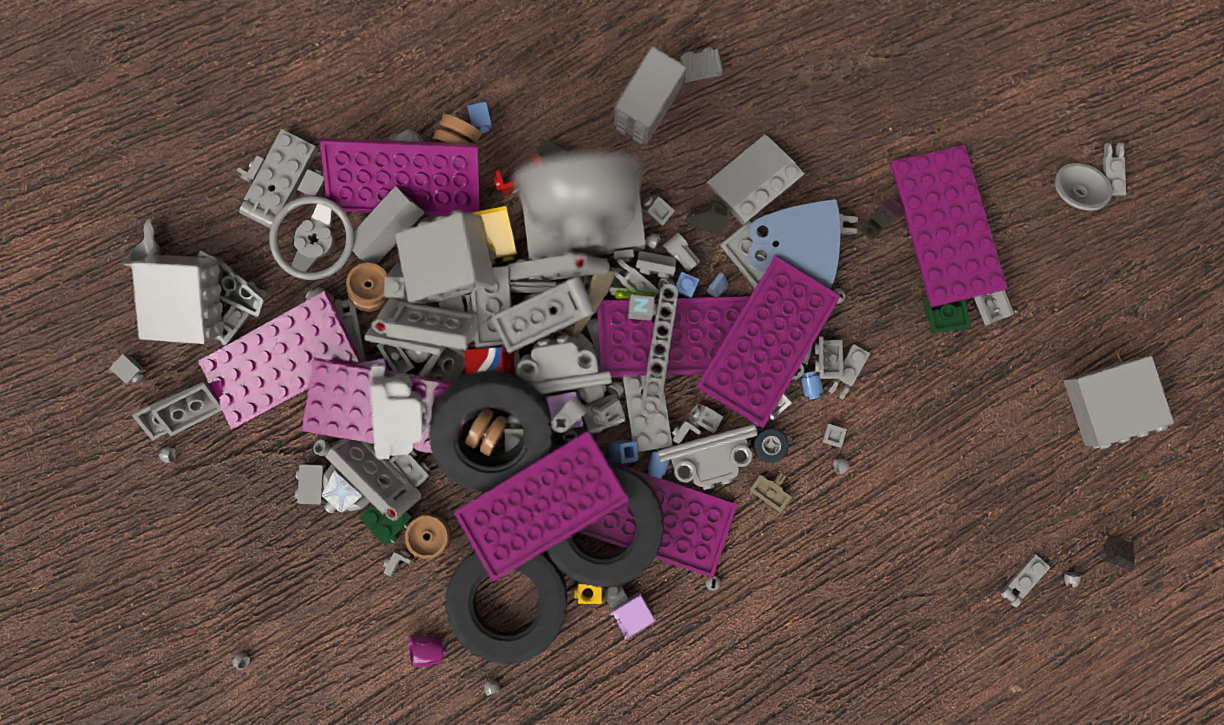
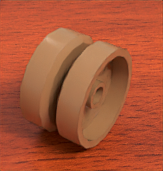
[432,114,482,144]
[346,263,389,312]
[465,407,509,457]
[405,514,451,559]

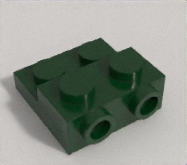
[922,293,971,335]
[359,504,414,546]

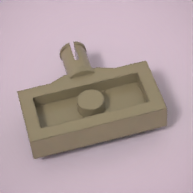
[749,473,792,513]

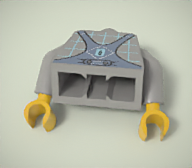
[322,464,370,513]

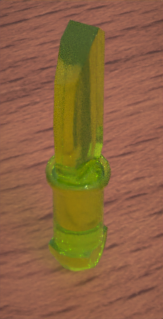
[614,290,658,299]

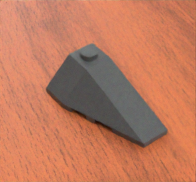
[198,250,265,317]

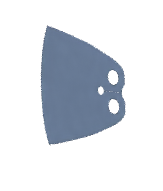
[748,199,840,290]

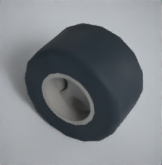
[752,428,789,463]

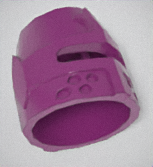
[408,635,446,667]

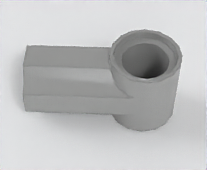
[663,233,700,273]

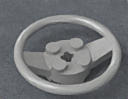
[269,196,354,280]

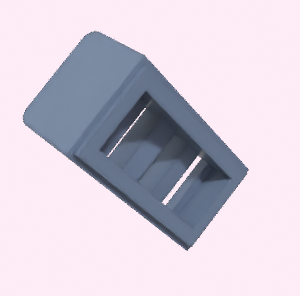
[706,273,729,297]

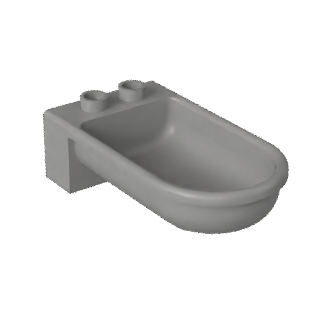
[514,153,646,261]

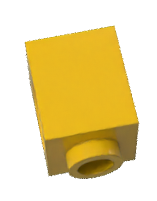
[574,582,602,604]

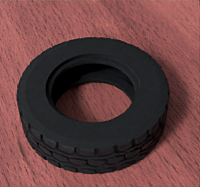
[429,370,552,492]
[547,464,664,588]
[445,550,568,664]

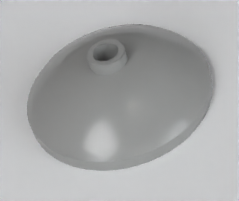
[1055,163,1112,211]

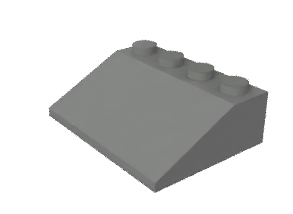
[707,134,804,226]

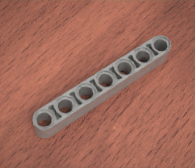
[641,284,678,418]

